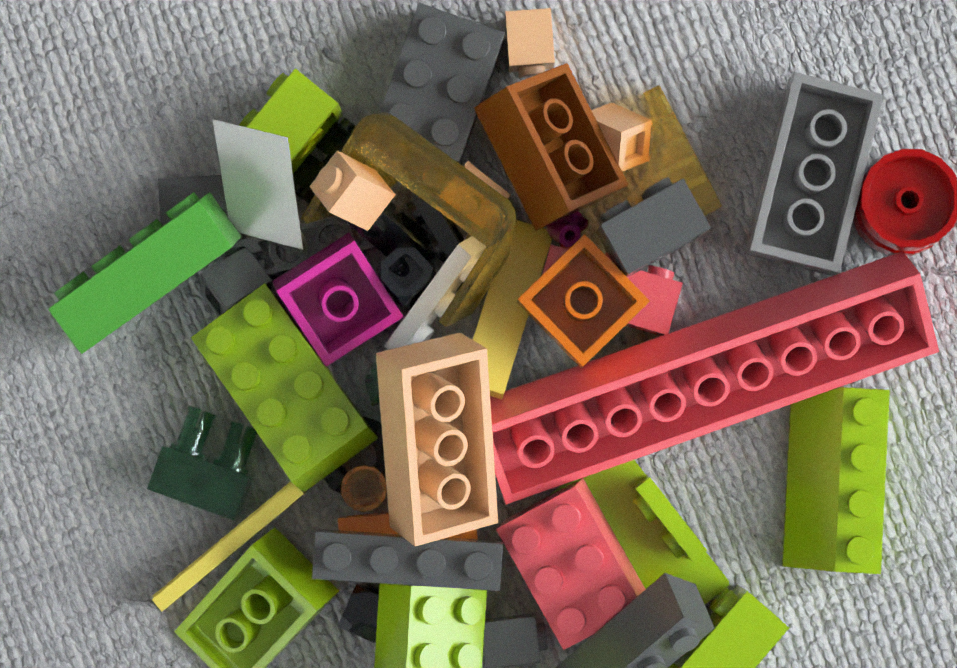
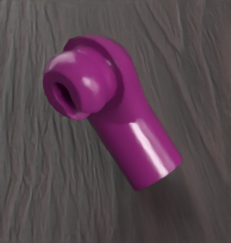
[547,211,589,247]

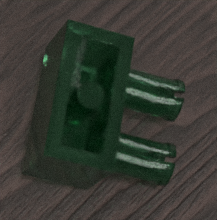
[147,405,258,520]

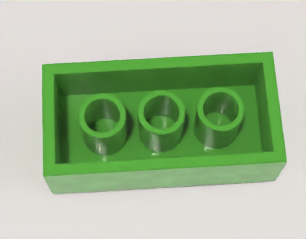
[48,192,242,354]

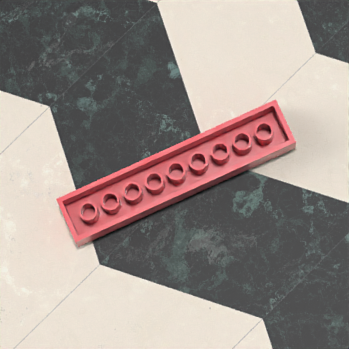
[490,251,939,505]

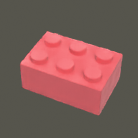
[496,478,646,650]

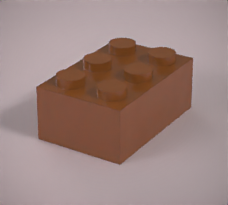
[474,63,629,231]

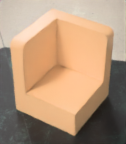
[591,103,652,172]

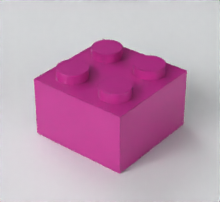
[272,232,403,367]

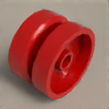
[853,149,957,257]

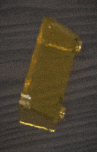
[301,112,516,327]

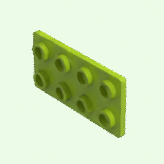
[549,460,729,605]

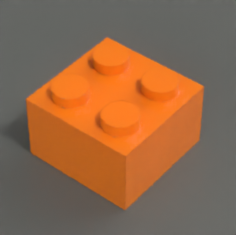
[517,234,650,368]

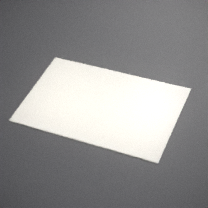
[213,119,303,250]

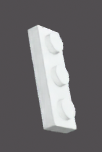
[384,235,489,350]

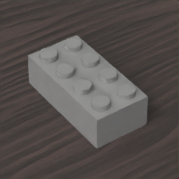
[744,72,884,276]

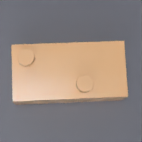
[376,332,498,546]

